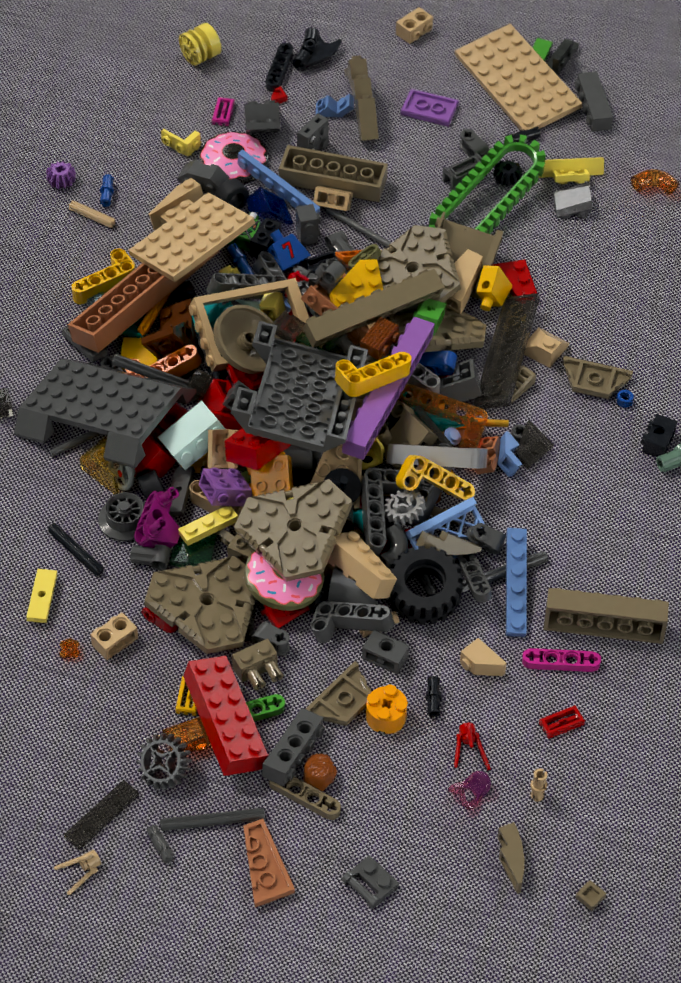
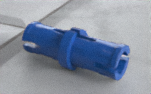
[100,174,114,207]

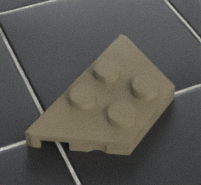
[563,356,633,399]
[306,661,372,726]

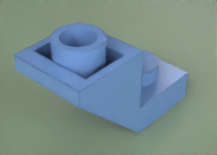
[316,94,354,117]
[497,431,522,477]

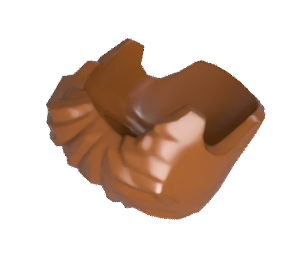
[303,754,337,791]

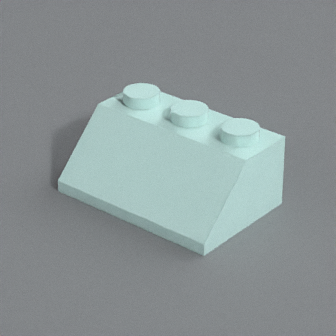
[158,401,225,470]

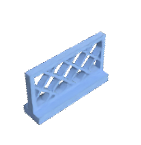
[405,497,485,559]

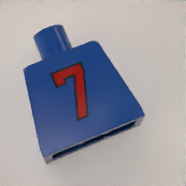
[268,229,311,273]

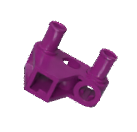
[134,487,180,548]

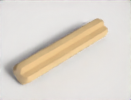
[69,201,116,228]

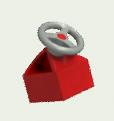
[108,435,177,491]

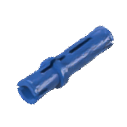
[227,243,254,274]

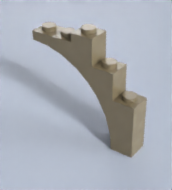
[344,55,379,141]

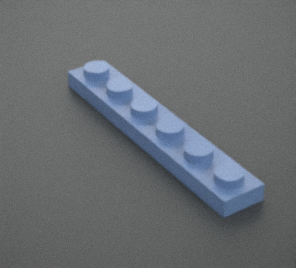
[238,149,320,215]
[506,528,527,637]

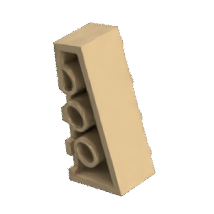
[328,531,397,599]

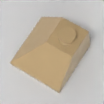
[519,327,569,368]

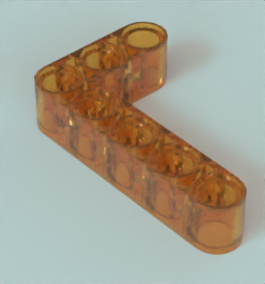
[400,384,488,448]

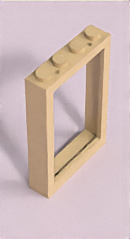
[189,278,317,372]

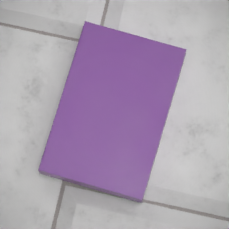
[401,89,459,127]

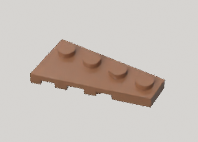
[243,819,295,908]

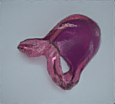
[448,771,491,810]

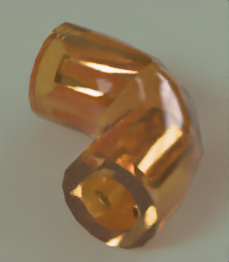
[630,169,679,195]

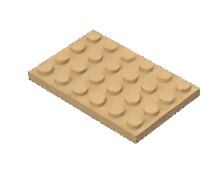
[128,192,255,282]

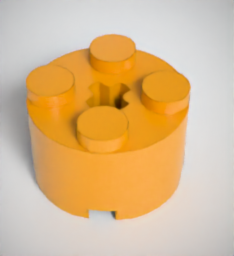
[366,684,408,734]

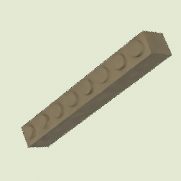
[303,268,445,348]

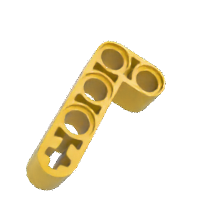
[71,248,135,304]
[335,352,412,397]
[396,455,475,500]

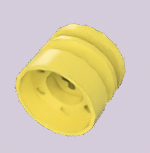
[179,23,222,66]

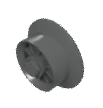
[98,492,145,541]

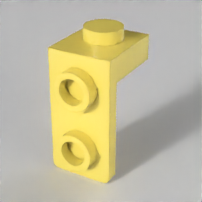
[161,129,201,157]

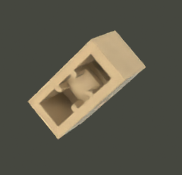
[313,186,353,211]

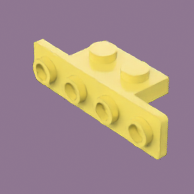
[538,157,604,184]

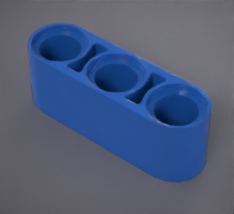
[419,350,457,376]

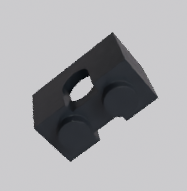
[641,414,678,457]

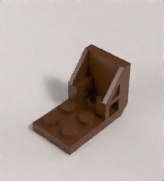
[141,298,196,360]

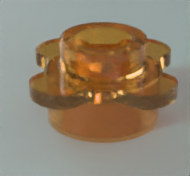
[59,639,80,658]

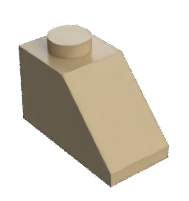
[460,638,507,676]

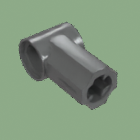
[325,230,354,252]
[130,545,171,571]

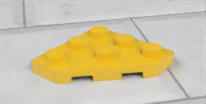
[329,259,383,307]

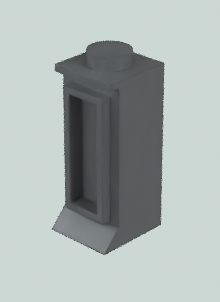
[442,153,482,190]

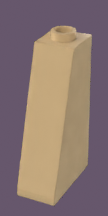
[444,249,483,314]

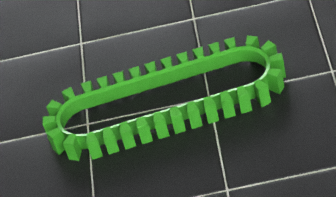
[429,134,546,234]

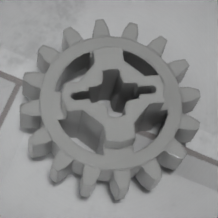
[384,490,426,526]

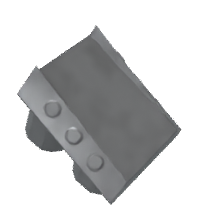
[553,183,592,219]

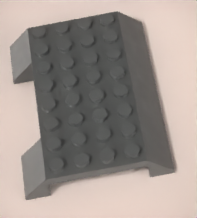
[231,321,368,453]
[14,358,197,468]

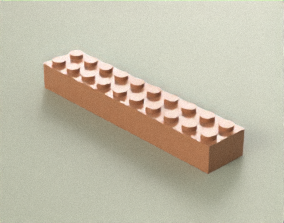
[67,250,219,353]

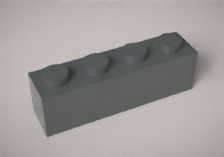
[574,71,613,132]

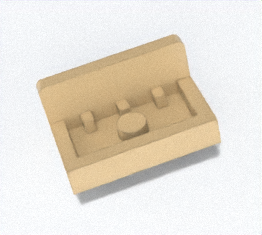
[208,429,238,469]

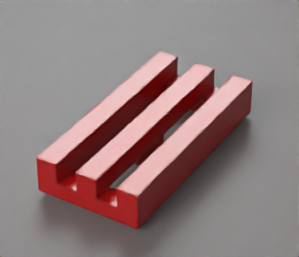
[539,705,585,739]

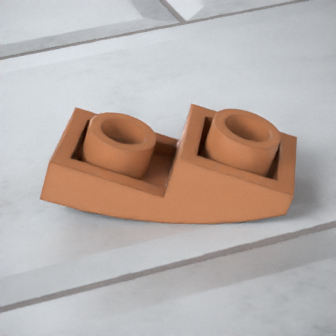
[475,436,500,474]

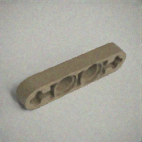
[269,777,341,820]

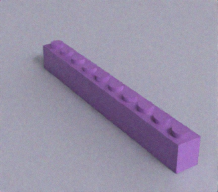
[342,317,435,460]

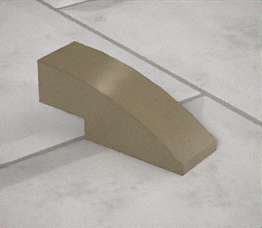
[416,530,482,555]
[498,822,524,894]

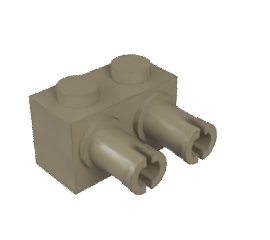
[232,639,284,690]

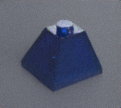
[246,187,293,225]

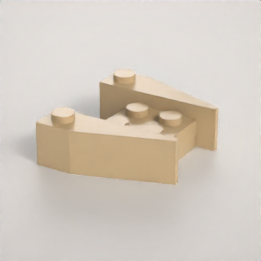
[149,178,204,231]

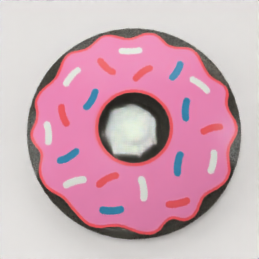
[199,132,268,184]

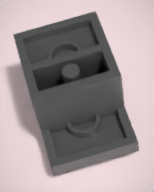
[244,100,281,134]

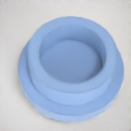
[443,427,461,446]

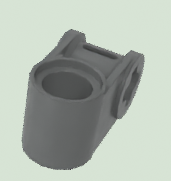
[459,129,489,158]
[315,261,345,295]
[466,523,506,554]
[251,622,290,656]

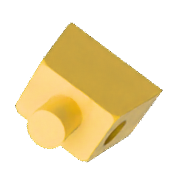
[476,265,513,311]

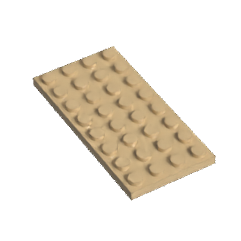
[455,24,582,130]

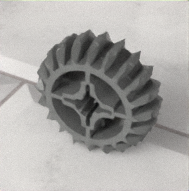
[136,733,192,790]

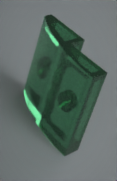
[169,534,217,567]

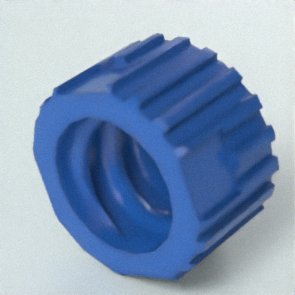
[617,389,634,408]

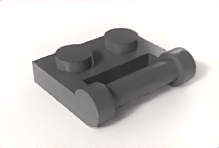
[341,855,399,909]

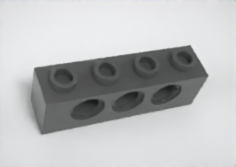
[262,708,325,787]

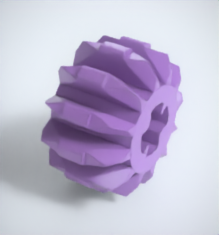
[46,161,76,189]

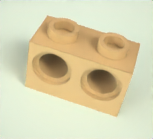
[396,7,433,44]
[90,613,138,660]

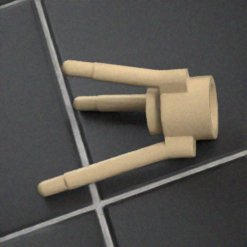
[54,850,101,895]

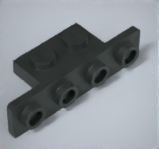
[547,39,579,76]

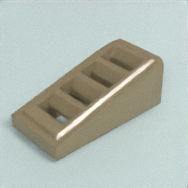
[497,365,536,404]

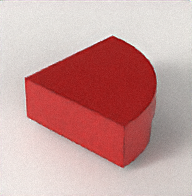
[271,86,288,104]

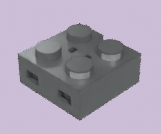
[297,113,329,151]

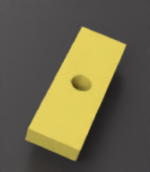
[26,569,58,623]

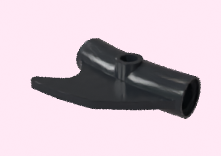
[292,28,342,71]

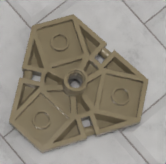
[377,225,461,306]
[389,307,486,352]
[234,479,353,582]
[144,556,256,654]

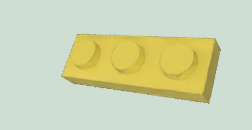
[178,506,239,546]

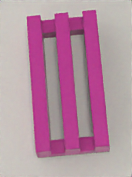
[212,97,235,127]

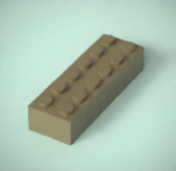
[279,145,388,202]
[543,588,669,644]

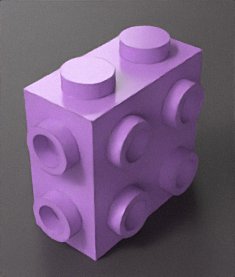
[199,467,252,507]

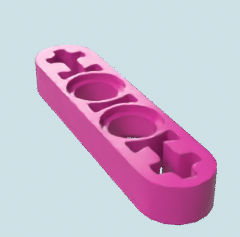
[522,648,601,672]

